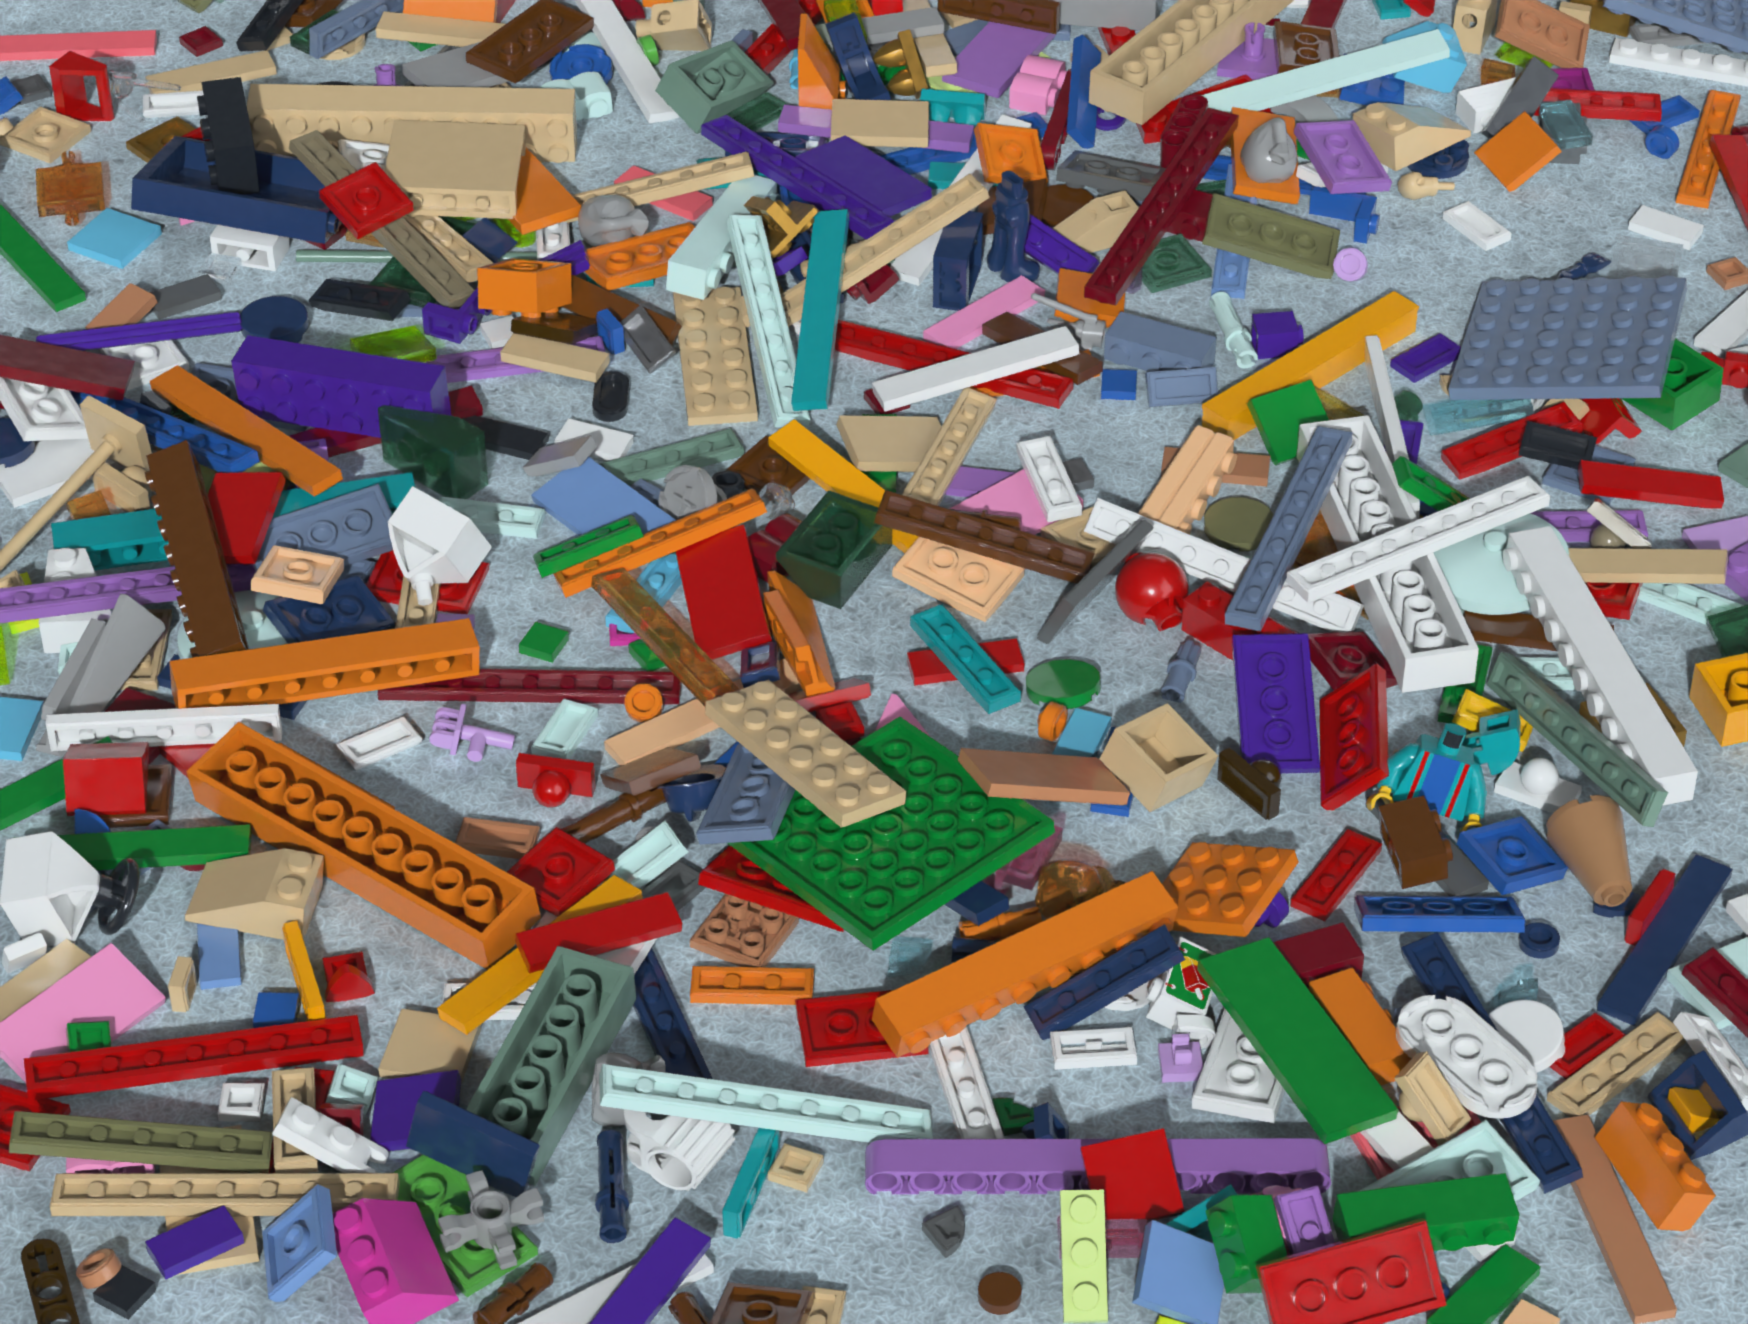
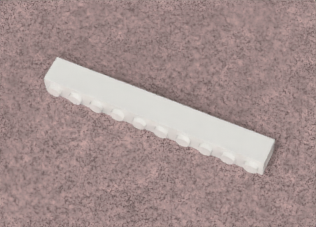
[1503,526,1698,805]

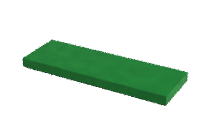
[1197,937,1399,1144]

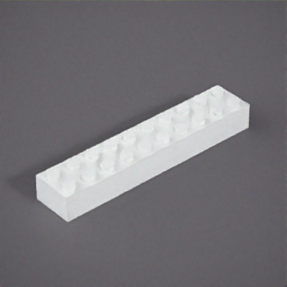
[1297,415,1479,693]

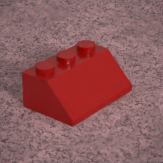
[1181,582,1301,661]

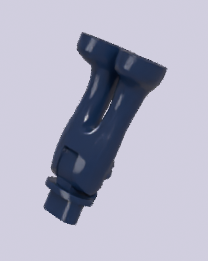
[987,171,1040,282]

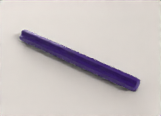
[36,312,242,351]

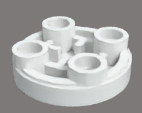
[1488,1000,1565,1073]

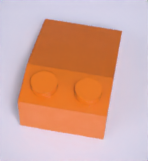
[798,14,846,110]

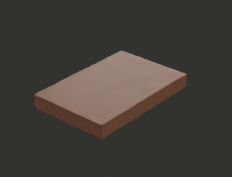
[1495,0,1590,68]

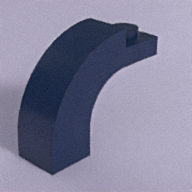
[825,12,891,100]

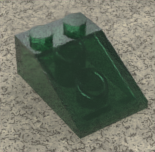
[378,405,488,499]

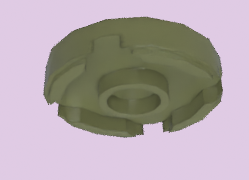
[1204,497,1274,551]

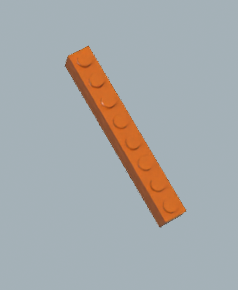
[170,618,480,709]
[872,871,1179,1058]

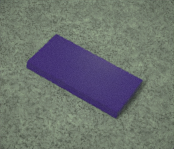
[795,135,932,217]
[1232,633,1320,774]

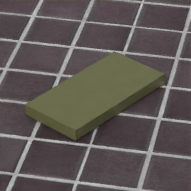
[1202,193,1340,279]

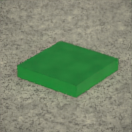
[1247,380,1329,466]

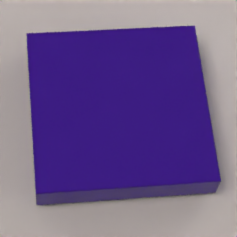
[370,1070,462,1152]

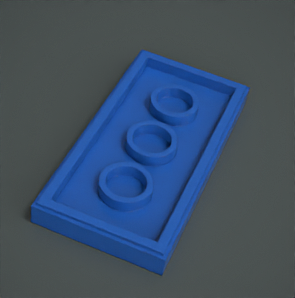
[1354,895,1525,933]

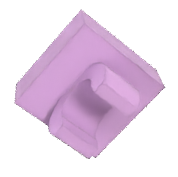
[1158,1034,1203,1083]

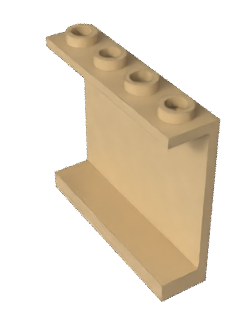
[384,120,526,219]

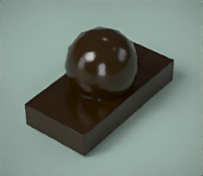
[1217,747,1282,820]

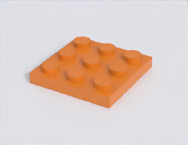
[1162,842,1299,937]

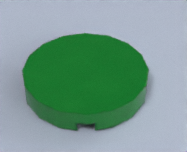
[1026,659,1101,709]

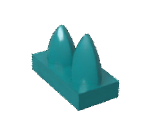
[920,89,986,128]

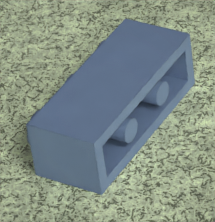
[1104,311,1217,372]

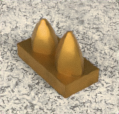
[872,29,928,99]

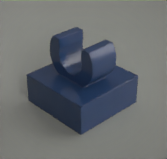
[1022,1102,1069,1139]

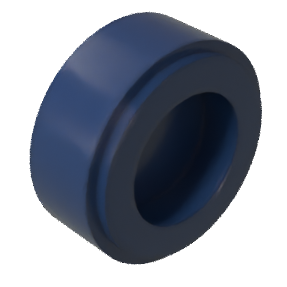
[1519,923,1560,959]

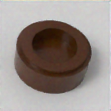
[978,1272,1022,1315]

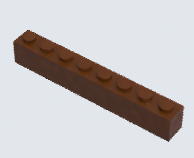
[145,440,249,658]

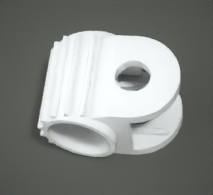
[624,1109,735,1191]

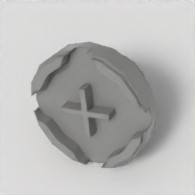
[658,465,727,520]

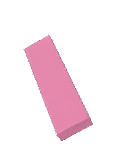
[923,275,1045,349]

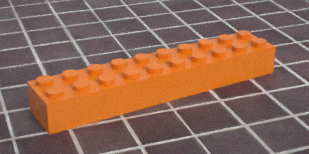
[186,722,541,970]

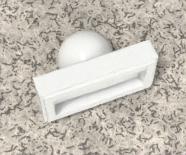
[1494,758,1582,813]

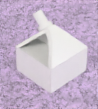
[388,486,492,606]

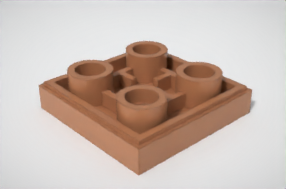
[690,894,799,967]

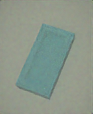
[1539,100,1593,149]

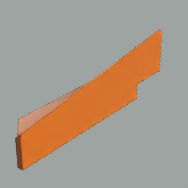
[763,570,835,696]

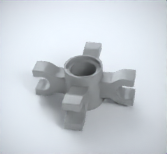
[438,1170,544,1270]

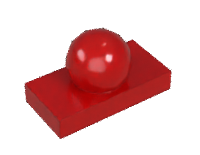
[516,753,596,808]

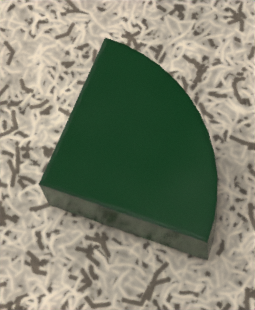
[992,1097,1034,1136]

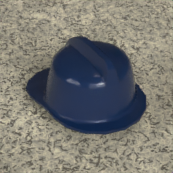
[658,764,726,822]

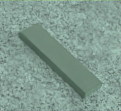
[600,428,745,486]

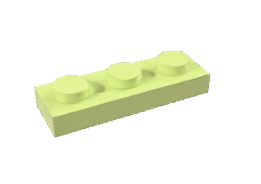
[1060,1190,1108,1323]

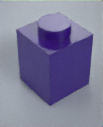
[1251,311,1304,359]

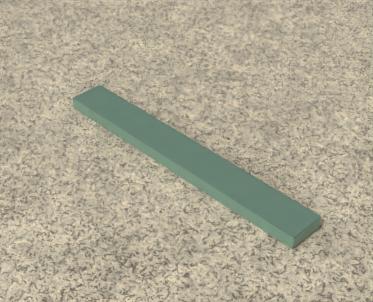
[1487,652,1669,827]

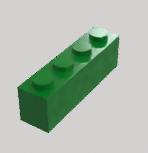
[1332,1173,1520,1251]

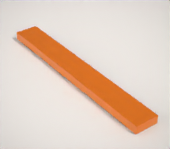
[149,365,343,497]

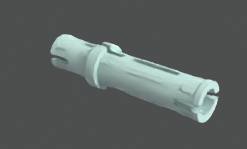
[1209,292,1258,368]

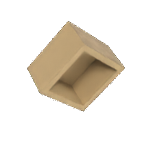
[1100,703,1218,812]

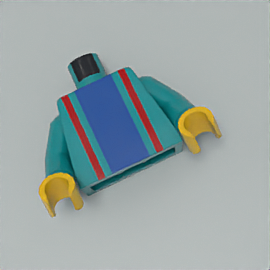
[1366,723,1487,832]

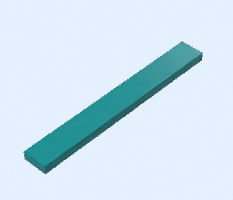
[791,209,849,411]

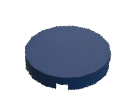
[549,44,613,85]

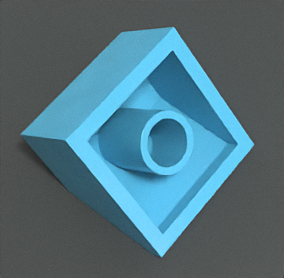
[1382,21,1467,93]

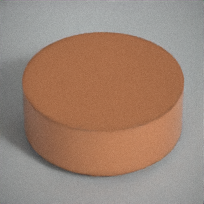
[76,1248,122,1289]

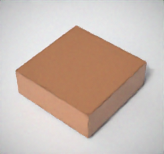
[1706,257,1748,290]

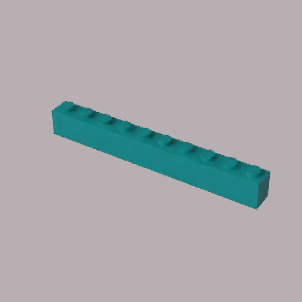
[51,472,415,571]

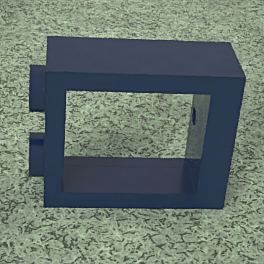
[933,211,983,311]

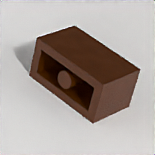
[1378,795,1453,889]

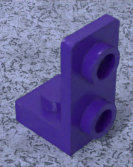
[422,287,492,344]

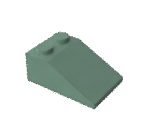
[655,40,774,134]

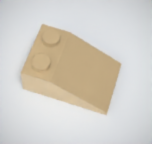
[1353,102,1471,171]
[185,848,324,941]

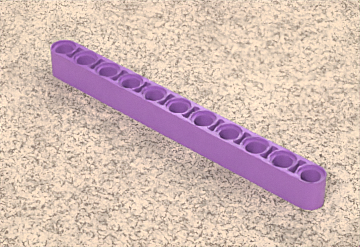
[865,1138,1331,1194]

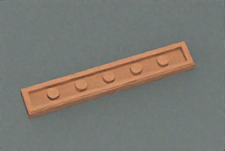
[1552,1114,1677,1324]

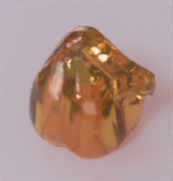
[1035,859,1126,919]

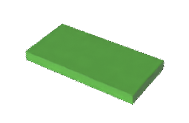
[392,1155,538,1297]

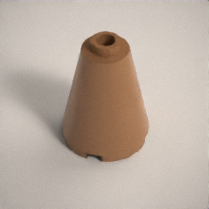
[1546,795,1632,907]

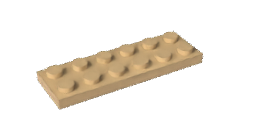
[673,287,758,426]
[705,680,906,828]

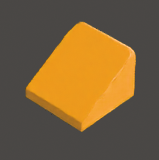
[1668,1087,1720,1134]

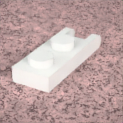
[272,1097,389,1173]

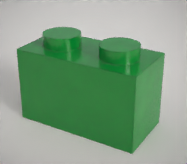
[1205,1195,1287,1294]

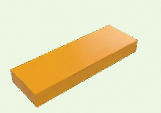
[282,920,326,1021]

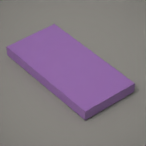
[942,22,1056,98]

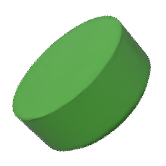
[636,35,659,66]

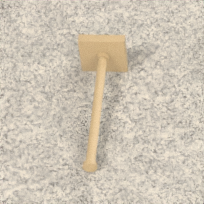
[0,395,152,572]

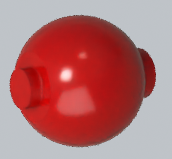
[1115,552,1189,631]

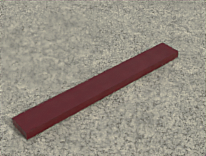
[378,669,682,705]

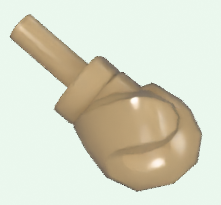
[1398,172,1455,200]

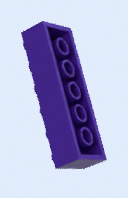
[231,335,452,447]

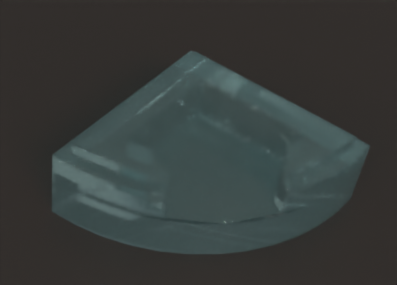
[888,941,932,977]
[1493,978,1538,1010]

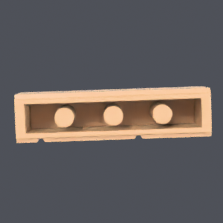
[1138,425,1237,535]

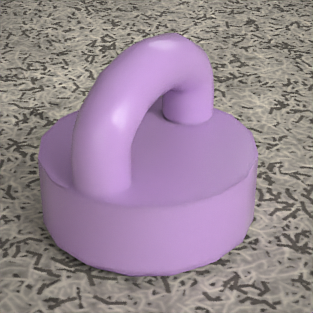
[1333,248,1368,282]

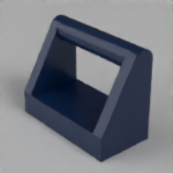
[1647,1050,1748,1160]

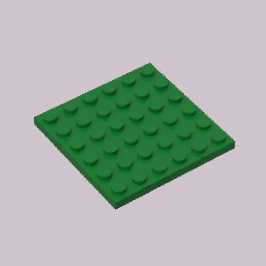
[728,716,1055,951]

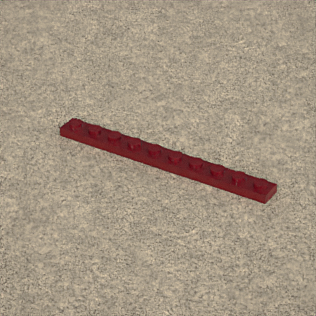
[1084,108,1239,306]

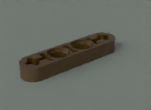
[21,1238,80,1324]

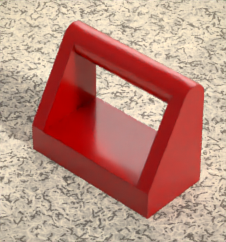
[49,51,115,121]

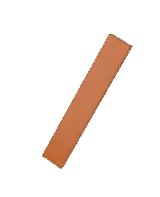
[1676,90,1741,209]
[554,489,767,598]

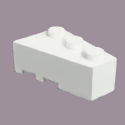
[39,548,111,653]

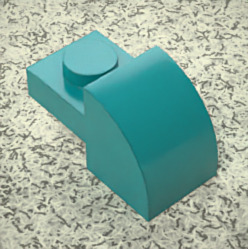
[1462,709,1521,775]

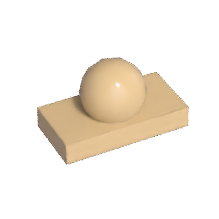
[92,462,151,513]
[1394,1051,1471,1146]

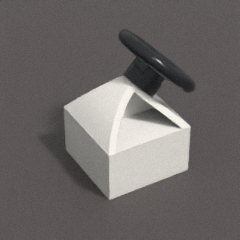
[0,831,140,947]

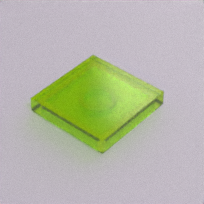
[350,325,437,363]

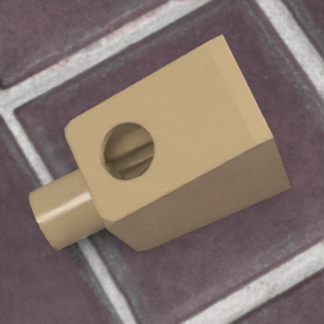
[636,0,712,51]
[1453,0,1497,55]

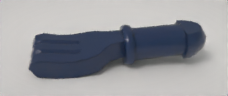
[1558,252,1611,280]

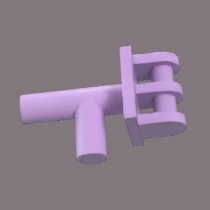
[429,704,515,762]

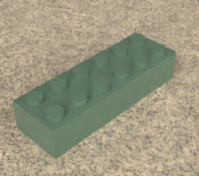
[466,946,636,1186]

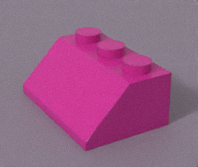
[332,1198,459,1324]

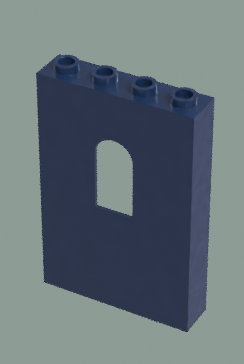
[131,136,342,244]

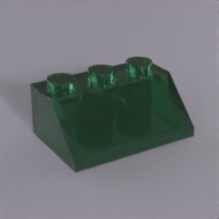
[776,490,892,609]

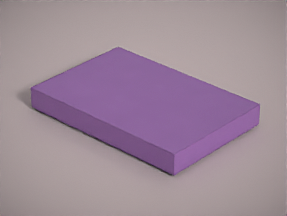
[1294,120,1392,194]

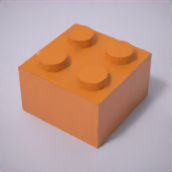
[477,258,572,318]

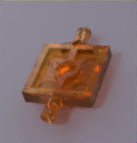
[36,151,105,226]

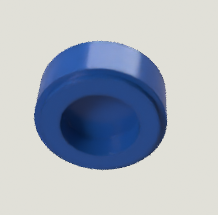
[1645,126,1679,159]

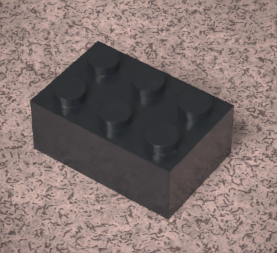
[197,77,259,195]

